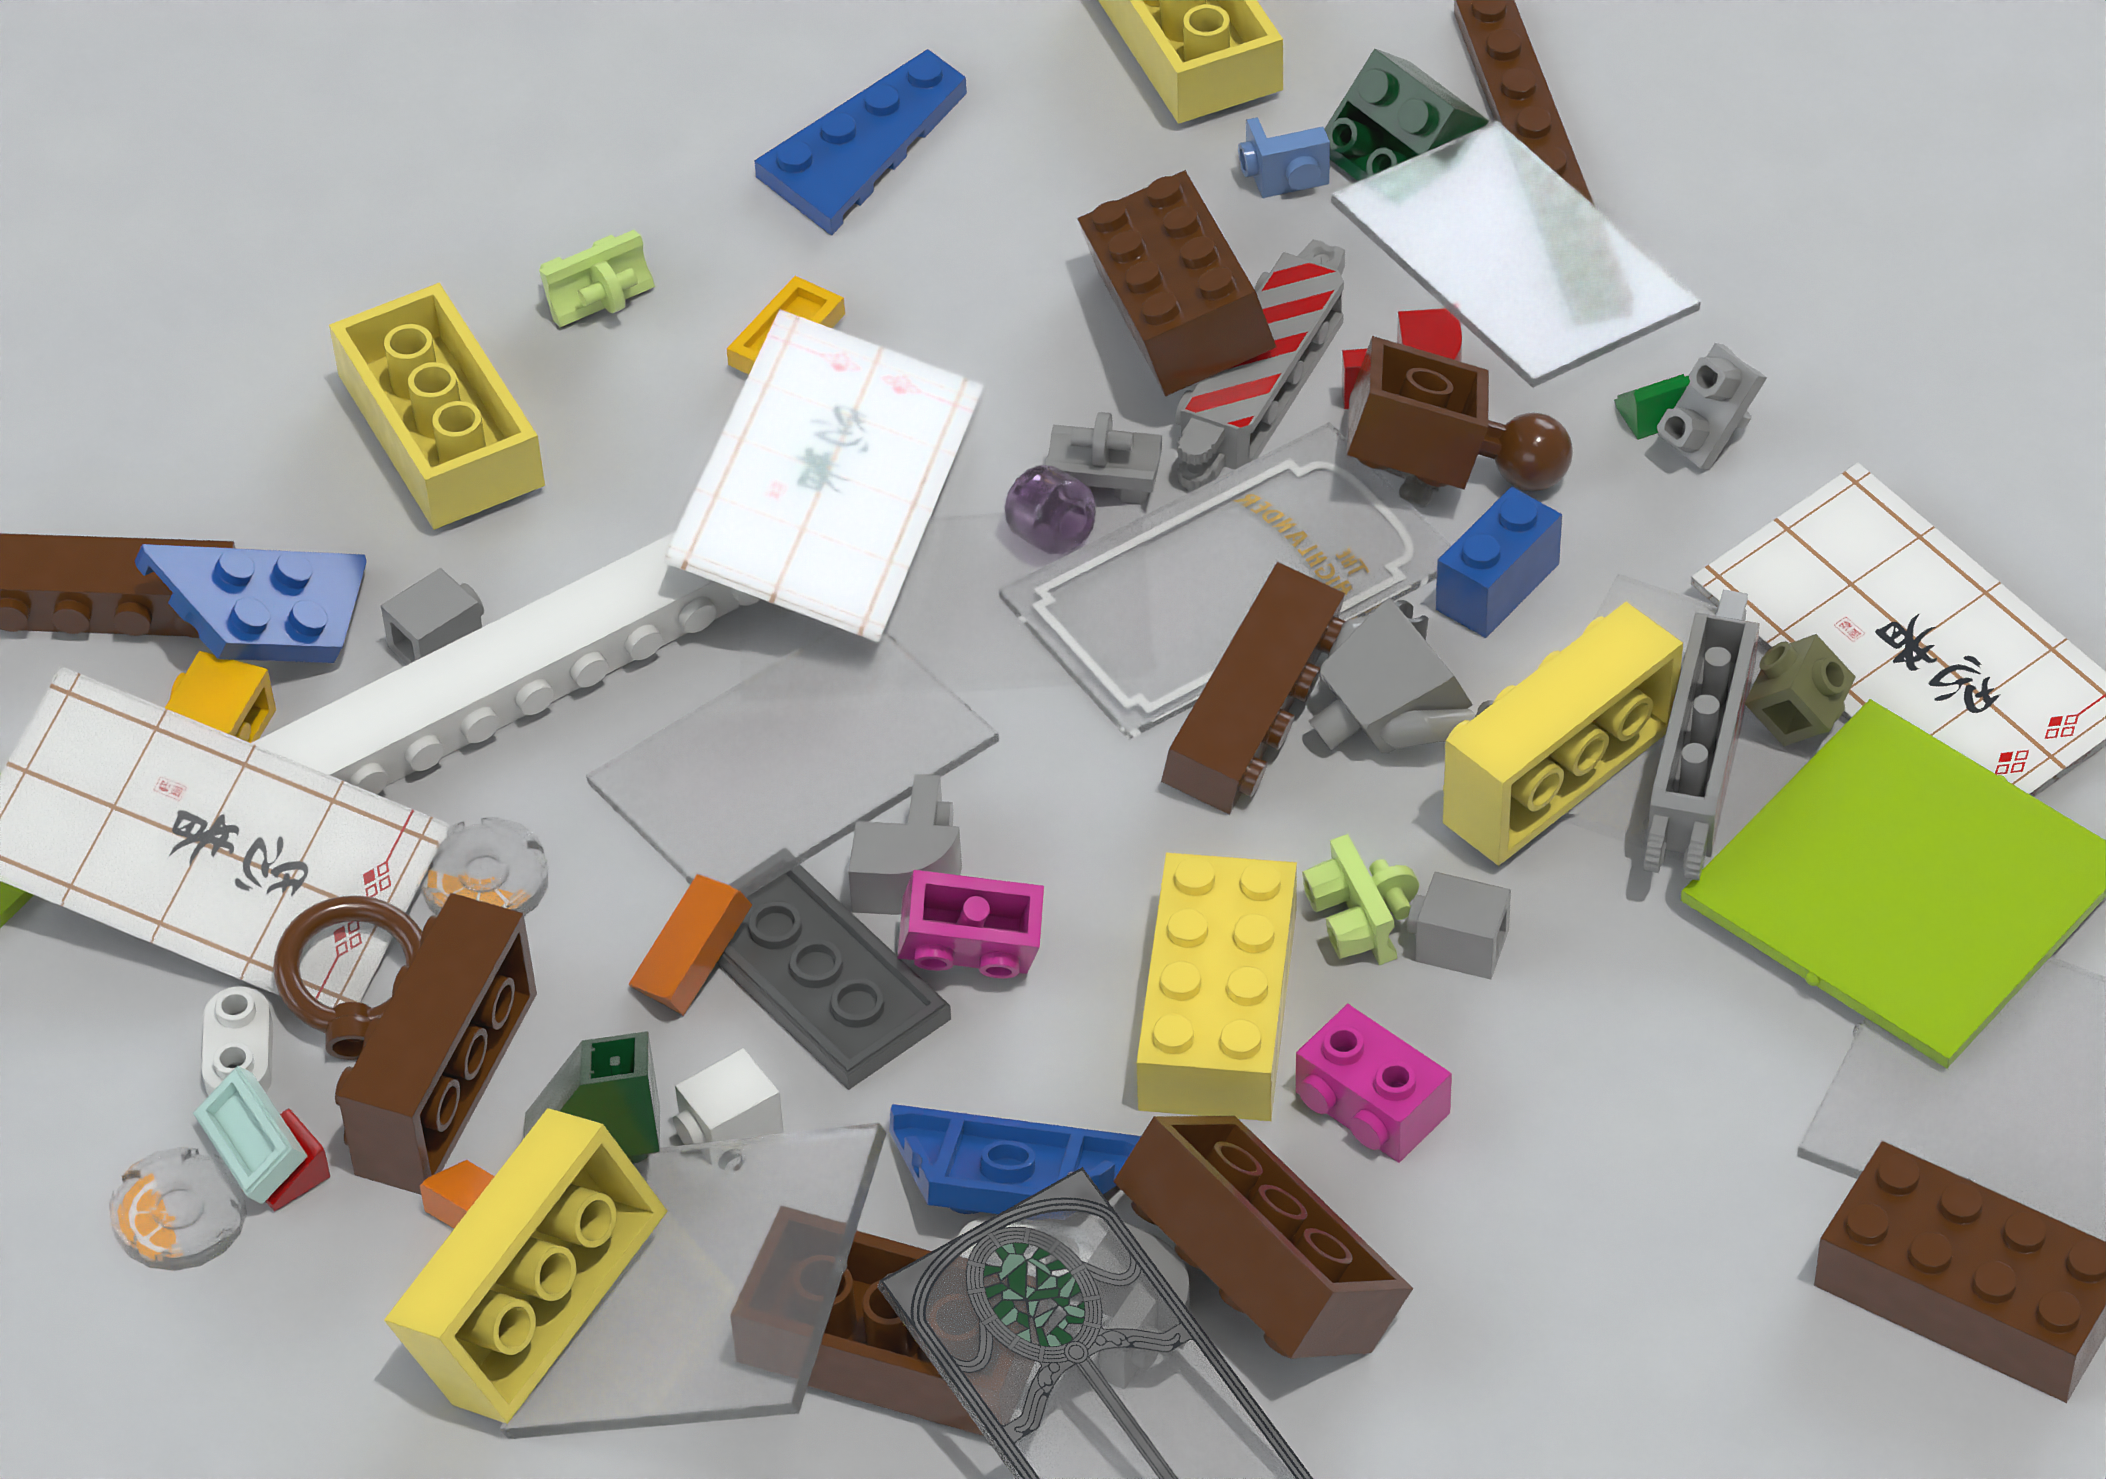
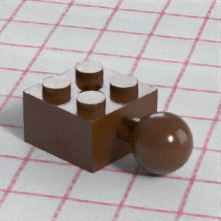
[1347,336,1573,491]

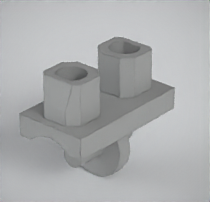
[1657,343,1767,470]
[1043,412,1162,505]

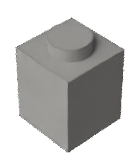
[380,568,484,665]
[1407,872,1511,980]

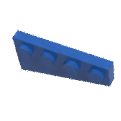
[754,49,967,236]

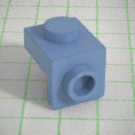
[1238,117,1330,198]

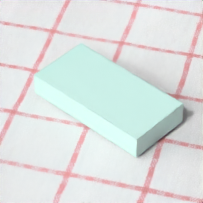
[193,1065,307,1204]

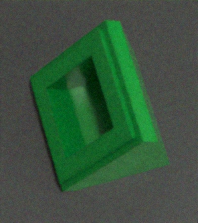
[1614,374,1690,440]

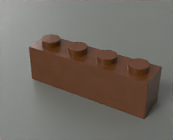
[0,533,235,638]
[1161,561,1346,815]

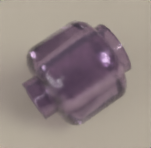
[1004,465,1096,555]

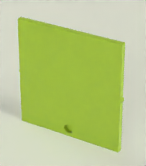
[1680,699,2106,1068]

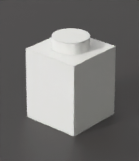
[673,1048,784,1169]

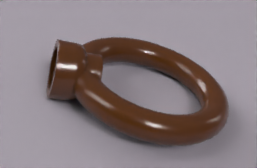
[273,895,422,1060]

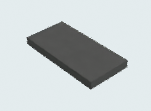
[717,851,951,1090]

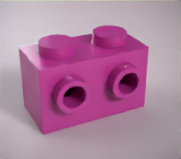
[897,870,1044,979]
[1296,1003,1452,1163]

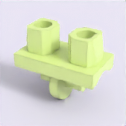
[539,230,655,327]
[1302,834,1420,965]

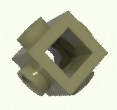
[1744,634,1856,746]

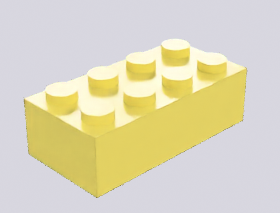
[1098,0,1283,124]
[329,282,545,530]
[1443,601,1683,866]
[1136,852,1297,1121]
[384,1108,668,1424]

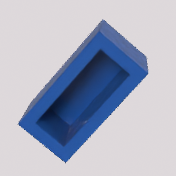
[1436,486,1562,638]

